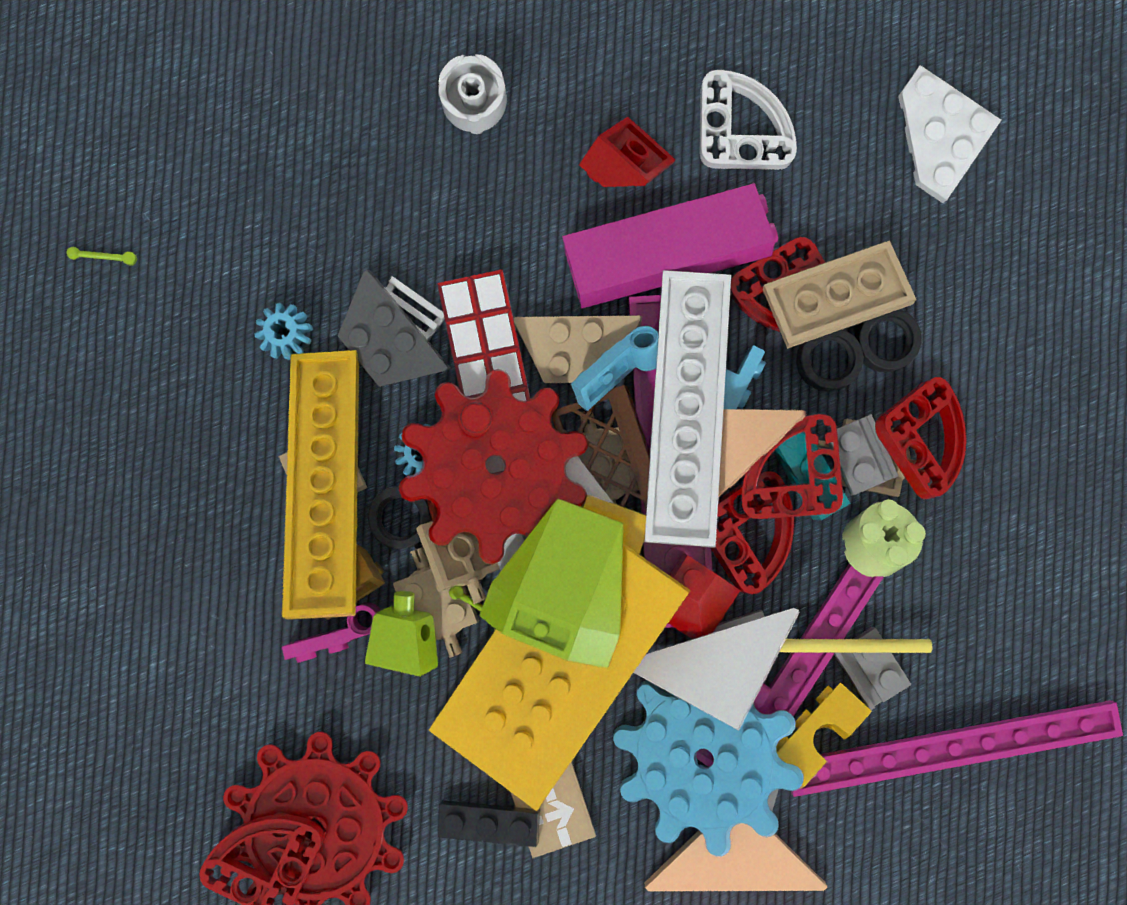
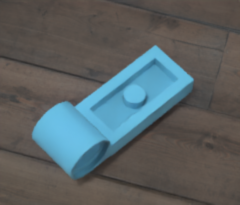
[571,326,659,411]

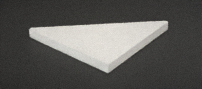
[633,608,800,731]

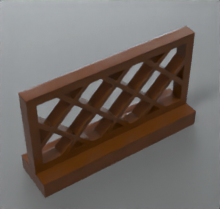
[551,385,650,515]

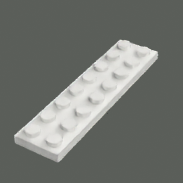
[644,270,731,547]

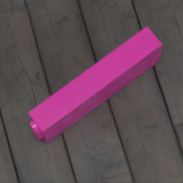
[562,183,778,309]

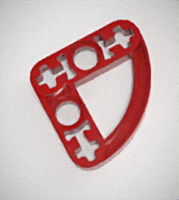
[730,237,826,332]
[875,377,966,499]
[742,414,843,519]
[710,471,794,594]
[199,815,324,905]

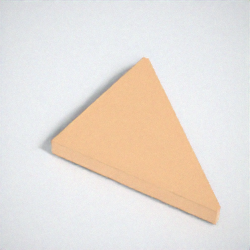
[718,409,806,497]
[644,823,827,891]

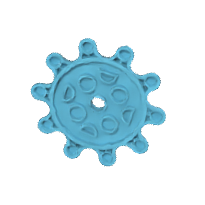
[613,680,804,857]

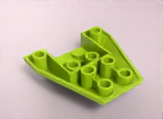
[480,499,623,668]

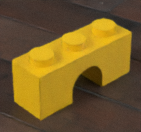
[776,682,872,789]

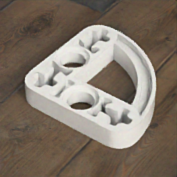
[700,70,797,170]

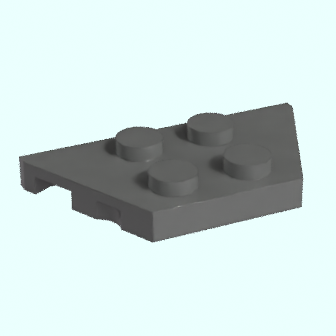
[338,270,451,387]

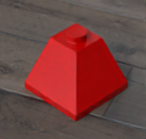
[579,117,676,187]
[668,553,740,639]

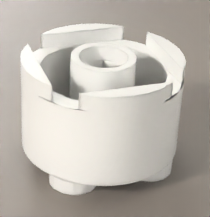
[439,54,507,134]

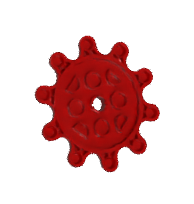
[399,369,588,564]
[223,731,408,905]

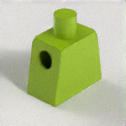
[365,591,438,676]

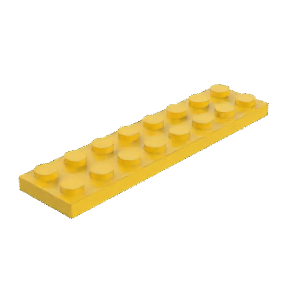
[282,350,359,619]

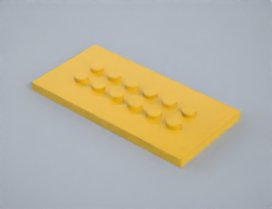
[429,543,690,811]

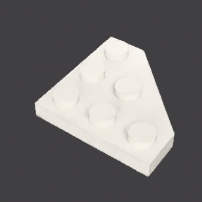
[898,65,1001,203]

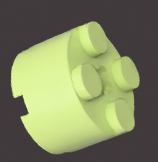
[842,499,925,577]

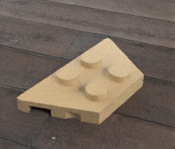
[514,315,642,383]

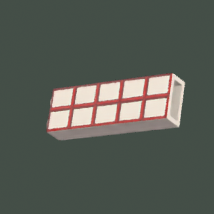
[437,269,530,475]

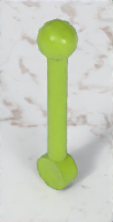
[66,247,137,266]
[449,586,483,611]

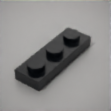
[438,800,540,847]

